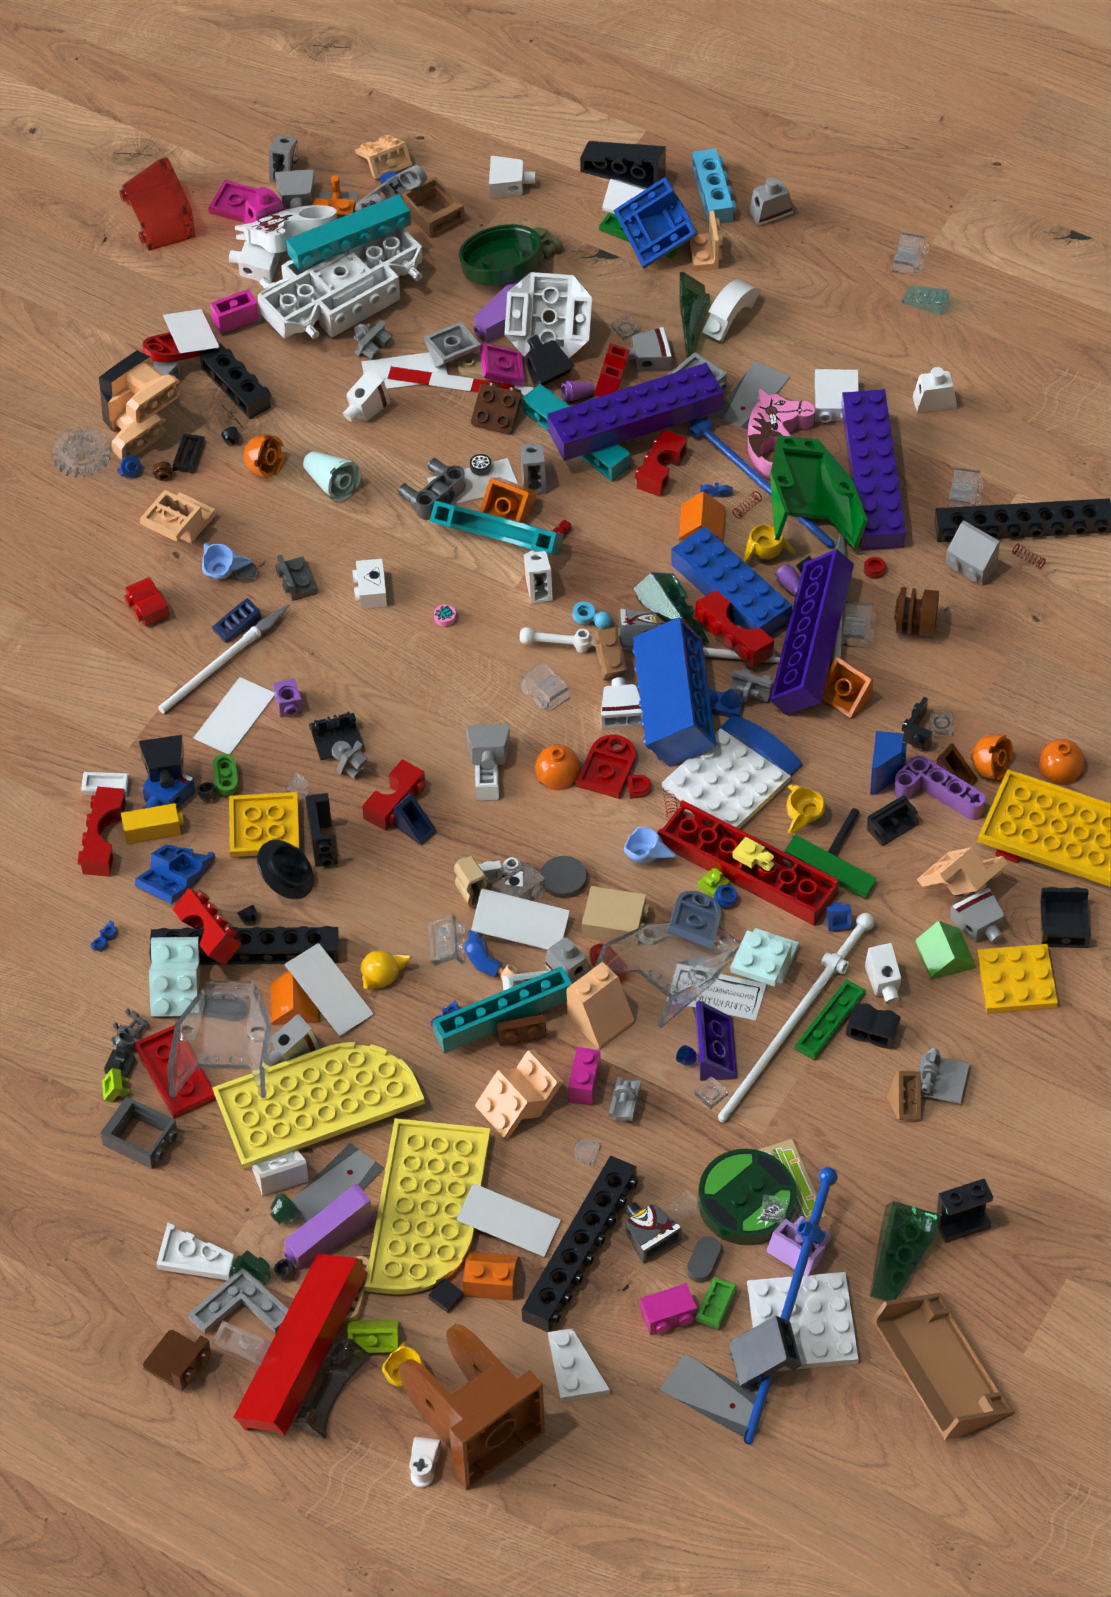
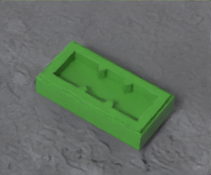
[695,1277,737,1330]

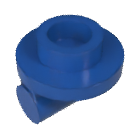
[117,456,141,477]

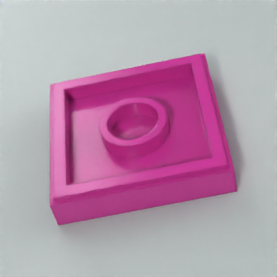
[208,180,257,223]
[480,342,525,387]

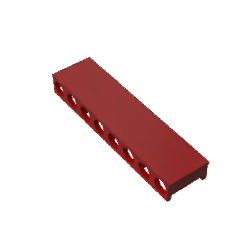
[658,800,839,926]
[233,1253,367,1436]

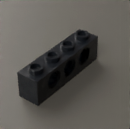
[200,343,271,419]

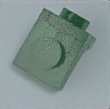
[231,1250,271,1285]

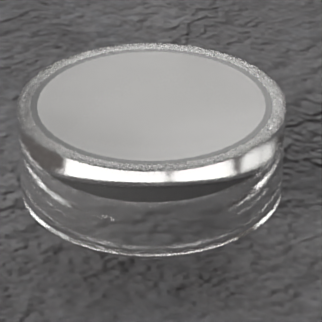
[235,562,258,583]

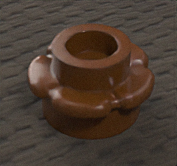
[152,461,174,481]

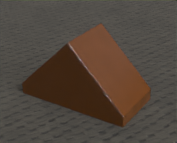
[936,743,978,785]

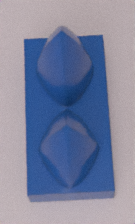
[708,687,744,718]

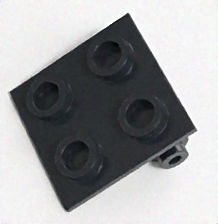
[309,711,364,761]

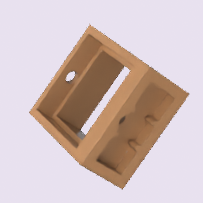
[402,176,464,238]

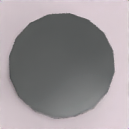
[540,856,587,898]

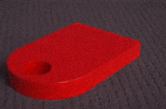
[142,332,209,363]
[576,735,635,799]

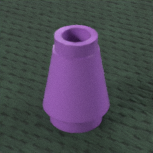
[561,381,594,402]
[775,564,800,597]

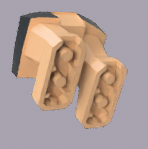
[99,350,181,460]

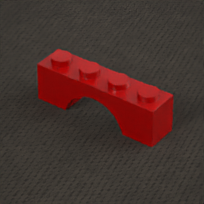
[695,590,774,668]
[78,786,126,877]
[172,888,242,965]

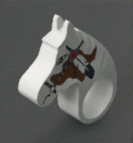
[235,205,337,253]

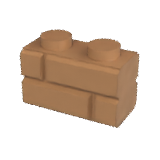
[593,627,627,680]

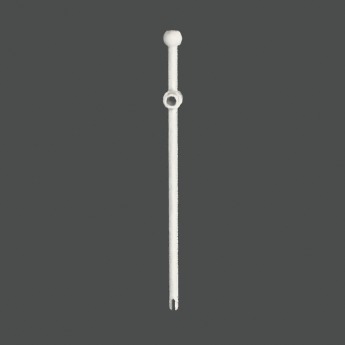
[520,627,781,663]
[718,913,875,1122]

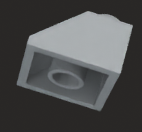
[946,520,1000,585]

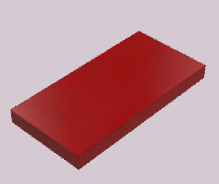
[133,1024,216,1119]

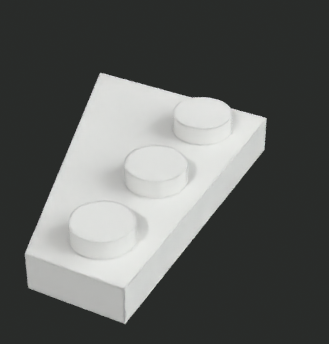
[156,1223,235,1280]
[548,1328,610,1403]

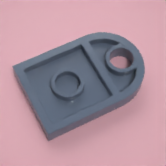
[667,891,722,948]

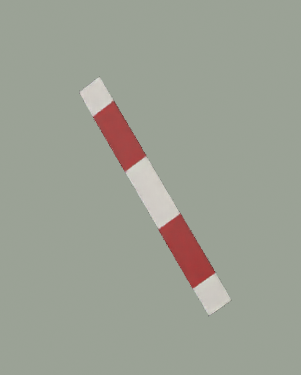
[370,363,534,396]

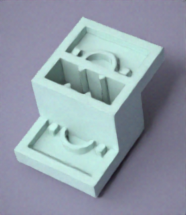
[730,928,799,987]
[149,937,200,1016]

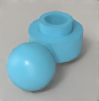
[572,601,612,629]

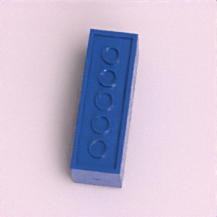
[633,617,716,767]

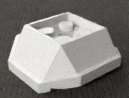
[504,272,593,359]

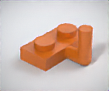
[313,175,356,219]

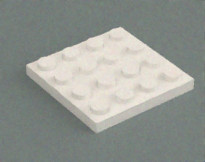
[662,728,791,836]
[747,1272,858,1371]

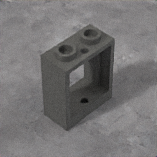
[101,1096,178,1169]

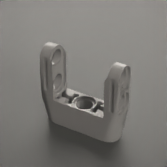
[355,165,427,212]

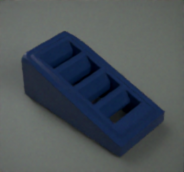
[212,598,261,643]

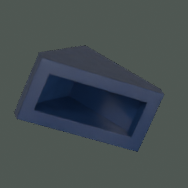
[394,794,436,844]

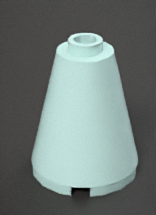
[303,451,361,501]

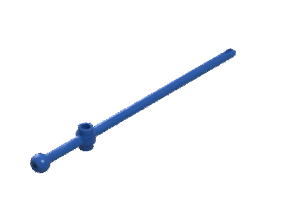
[687,416,835,548]
[744,1167,838,1444]

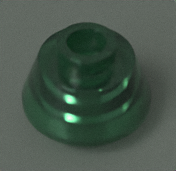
[270,1193,301,1225]

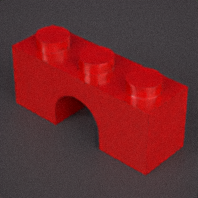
[594,343,630,397]
[635,430,687,497]
[362,759,426,831]

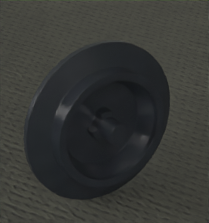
[257,840,314,900]

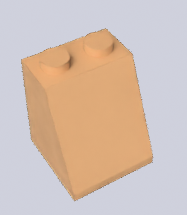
[567,962,634,1049]

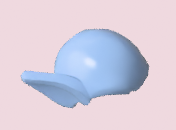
[202,543,252,580]
[624,827,676,864]

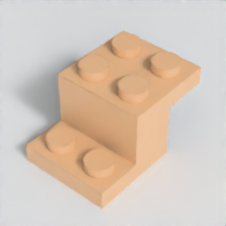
[140,490,216,544]
[917,847,1008,896]
[475,1050,563,1138]

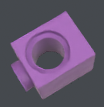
[273,678,302,717]

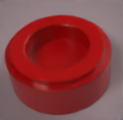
[864,557,886,579]

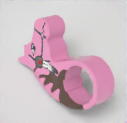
[747,389,815,480]

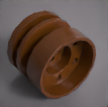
[894,587,939,637]

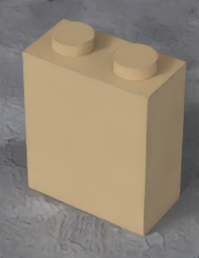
[582,886,650,946]

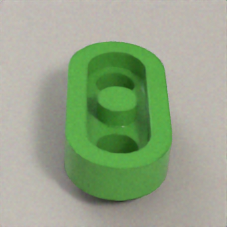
[213,754,238,796]

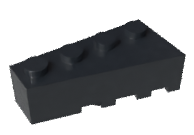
[580,141,666,188]

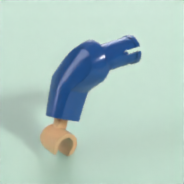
[464,929,518,978]

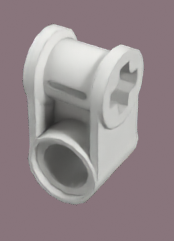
[410,1436,441,1488]

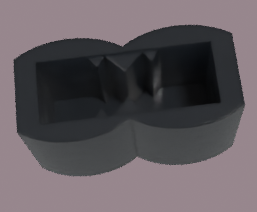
[846,1003,901,1049]

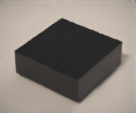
[429,1278,464,1313]

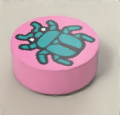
[434,604,456,627]

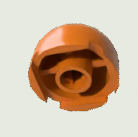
[244,434,285,478]
[971,734,1013,780]
[1038,739,1084,785]
[535,744,580,790]

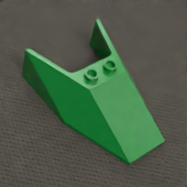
[770,435,868,549]

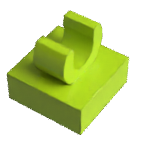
[697,868,730,900]
[102,1068,130,1102]

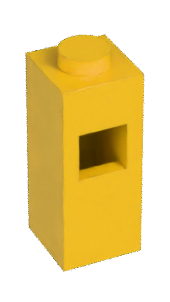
[121,803,184,844]

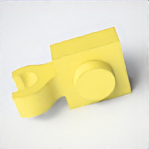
[732,837,774,871]

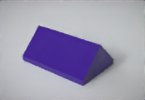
[696,1000,737,1081]

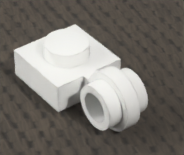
[478,857,521,884]

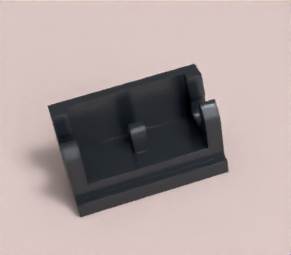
[867,795,919,846]

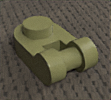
[533,227,563,259]

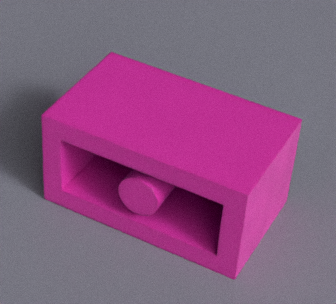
[210,289,259,334]
[568,1047,601,1106]
[640,1283,697,1335]

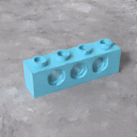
[692,148,736,224]

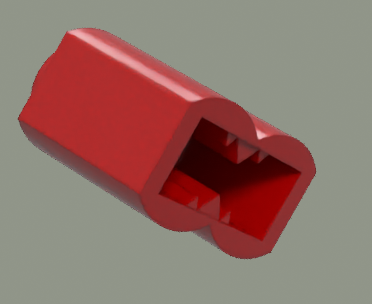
[124,577,170,626]

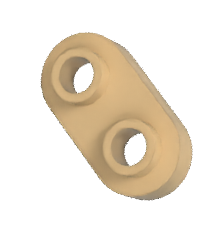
[458,355,494,381]

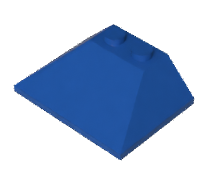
[613,177,698,268]

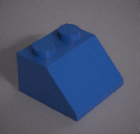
[870,731,907,795]

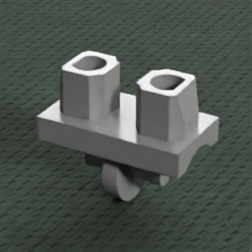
[354,320,392,359]
[730,669,773,703]
[332,741,368,779]
[609,1077,641,1123]

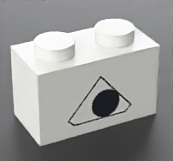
[352,559,387,609]

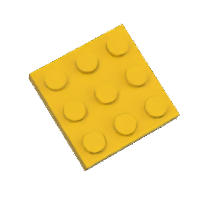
[229,792,300,857]
[977,944,1058,1014]

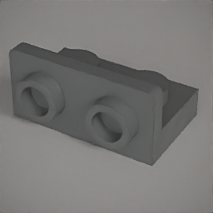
[275,555,317,601]

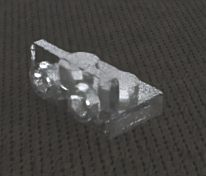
[428,914,466,966]

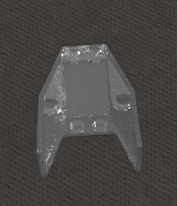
[594,921,741,1028]
[168,981,271,1098]

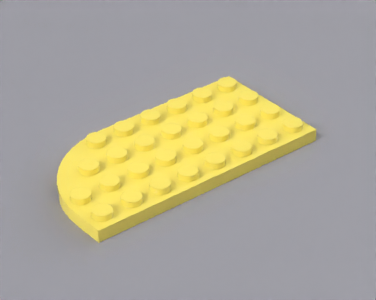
[212,1042,425,1169]
[364,1118,490,1294]

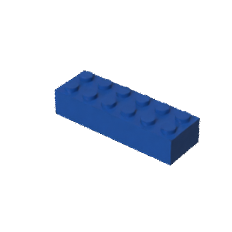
[671,526,792,636]

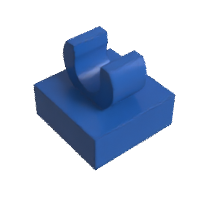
[827,902,852,931]

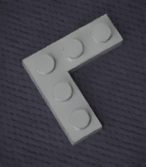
[188,1268,289,1334]

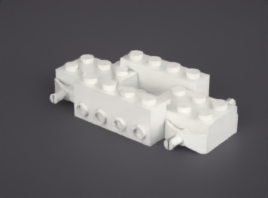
[258,229,423,339]

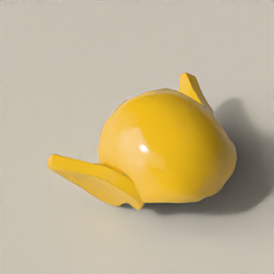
[743,524,796,563]
[786,785,825,835]
[360,950,412,990]
[382,1341,426,1388]

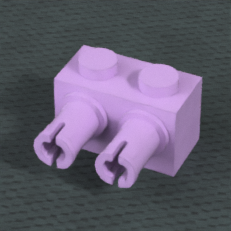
[766,1216,832,1276]

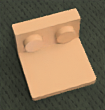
[355,135,412,179]
[689,211,723,271]

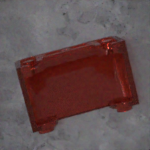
[119,157,196,251]

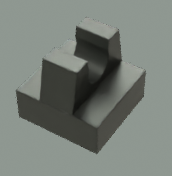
[104,1047,136,1078]

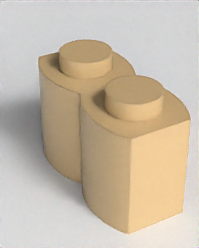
[454,856,488,909]

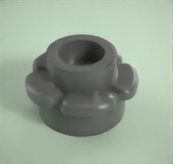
[111,1031,134,1052]

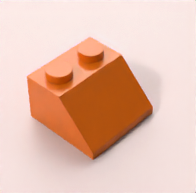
[479,477,538,523]
[463,1251,518,1301]

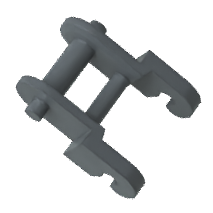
[113,1008,149,1039]

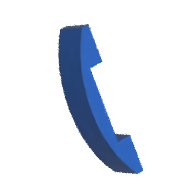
[718,716,802,776]

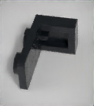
[901,697,933,752]

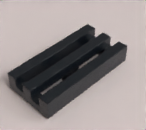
[172,433,205,474]

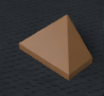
[886,1071,921,1120]

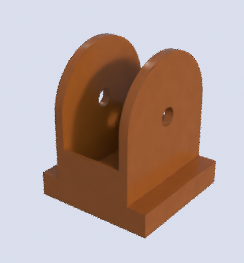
[399,1324,545,1490]

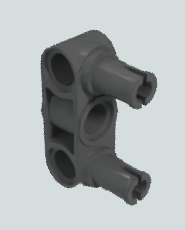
[398,458,466,520]

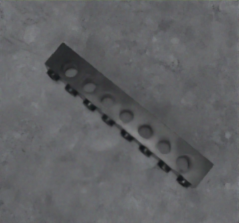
[934,498,1111,542]
[149,926,340,965]
[521,1155,639,1332]

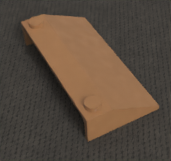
[871,1293,1015,1440]

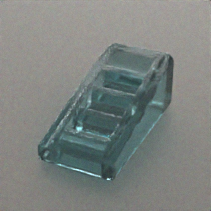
[902,285,949,315]

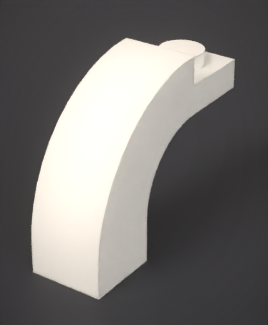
[702,279,761,342]

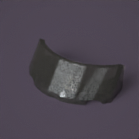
[292,1339,371,1440]

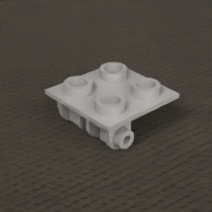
[919,1048,970,1104]

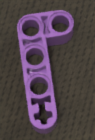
[894,755,985,820]

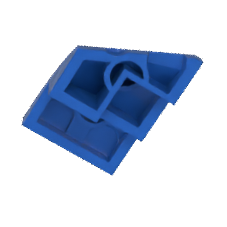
[135,844,215,904]

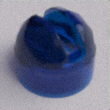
[676,1045,697,1066]

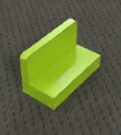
[347,1320,399,1353]

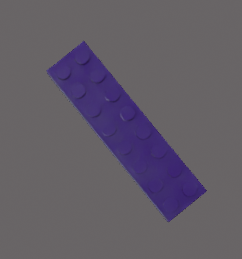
[547,362,724,461]
[841,389,906,550]
[770,549,854,715]

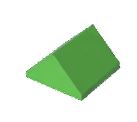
[915,921,976,979]

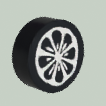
[470,454,491,475]

